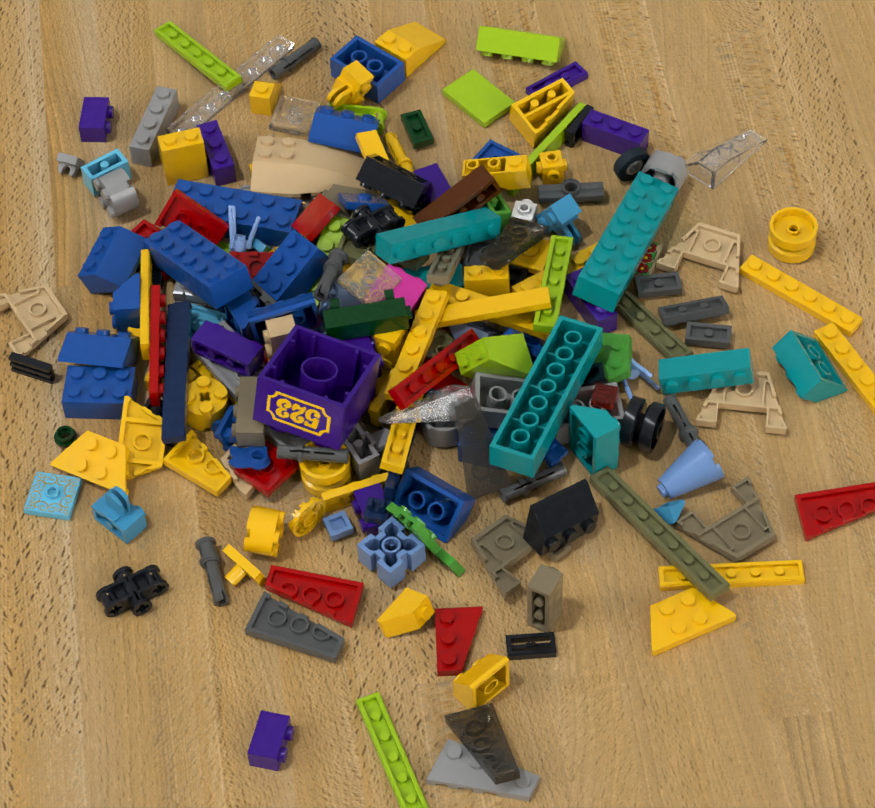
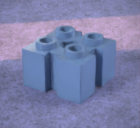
[357,517,426,589]

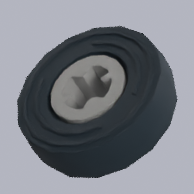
[613,147,650,181]

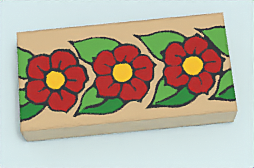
[633,242,663,278]

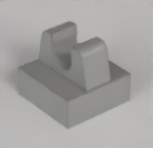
[56,152,85,177]

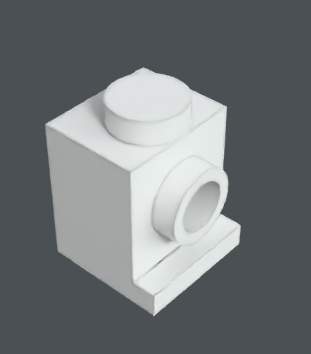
[510,199,537,234]

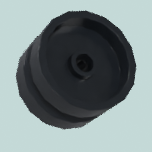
[619,396,666,454]

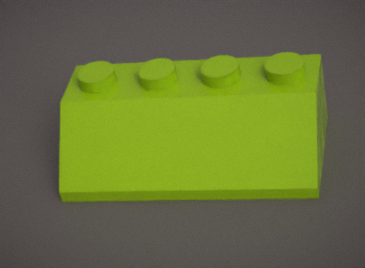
[476,26,566,66]

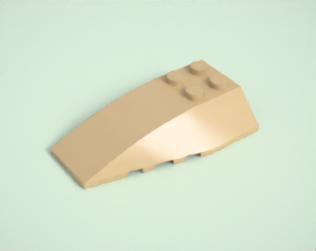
[250,136,377,198]

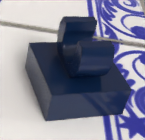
[363,497,392,525]

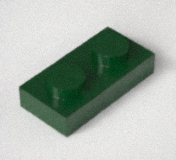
[400,109,434,149]

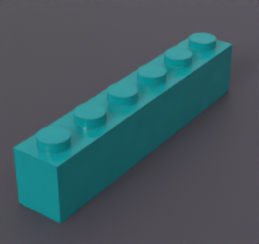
[375,207,501,264]

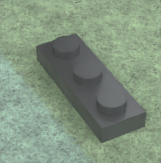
[658,295,729,326]

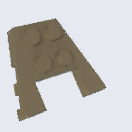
[675,476,775,563]
[470,515,571,599]

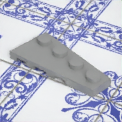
[426,739,540,802]

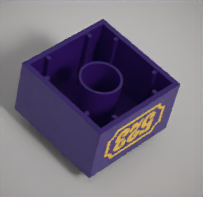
[253,324,381,451]

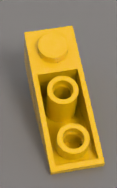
[462,155,532,190]

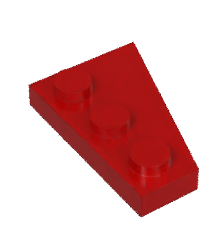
[154,189,229,245]
[435,606,483,677]

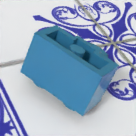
[535,193,582,247]
[91,486,147,544]

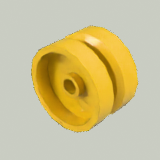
[767,207,818,264]
[299,441,352,497]

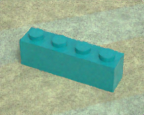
[659,348,754,395]

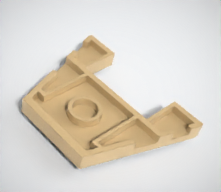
[656,222,740,293]
[0,284,68,356]
[695,371,787,435]

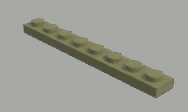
[590,466,730,602]

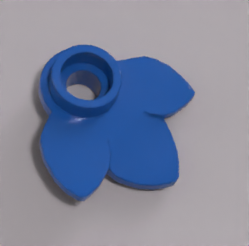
[228,445,270,470]

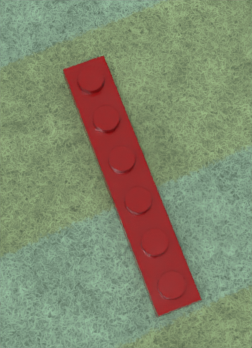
[149,285,166,407]
[388,328,479,411]

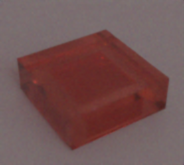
[591,383,619,410]

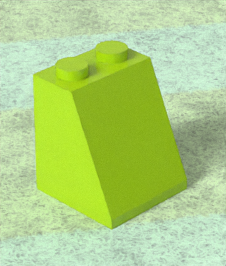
[454,333,533,379]

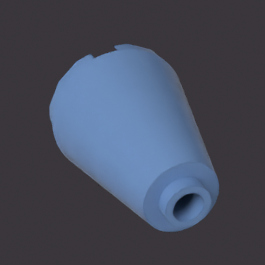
[656,439,724,499]

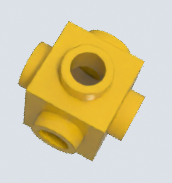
[536,150,567,185]

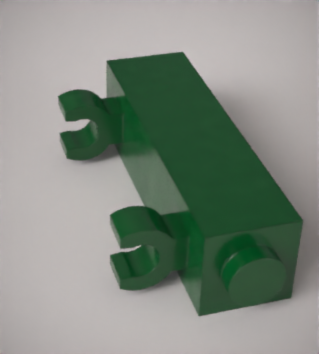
[323,289,412,340]

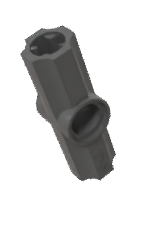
[538,178,604,204]

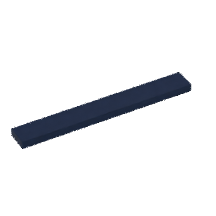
[161,300,192,444]

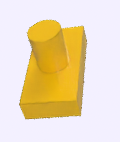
[222,544,266,587]

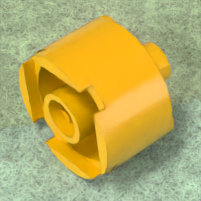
[187,376,229,431]
[243,505,286,557]

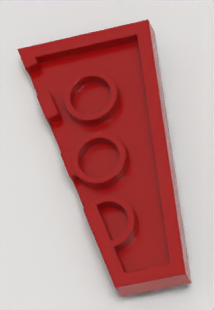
[794,482,875,541]

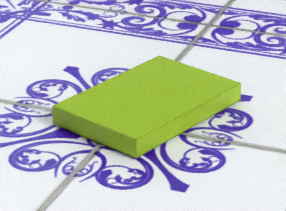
[442,69,515,128]

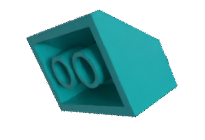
[772,330,848,403]
[569,405,621,476]

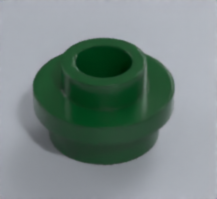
[54,426,77,448]

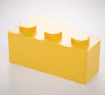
[509,78,575,148]

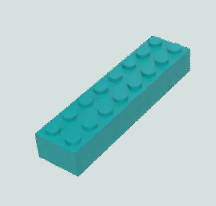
[572,171,679,313]
[489,315,603,478]

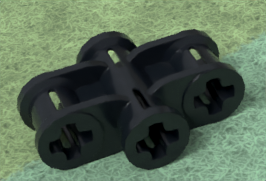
[341,204,405,248]
[96,565,169,617]

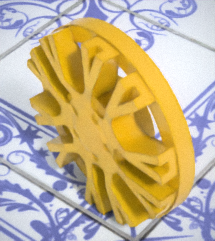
[288,496,326,537]

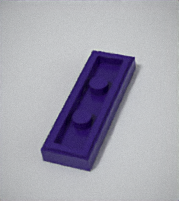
[526,61,588,95]

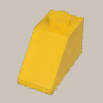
[249,80,282,116]
[376,587,435,638]

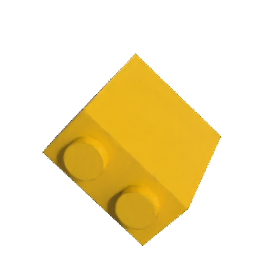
[157,127,209,186]

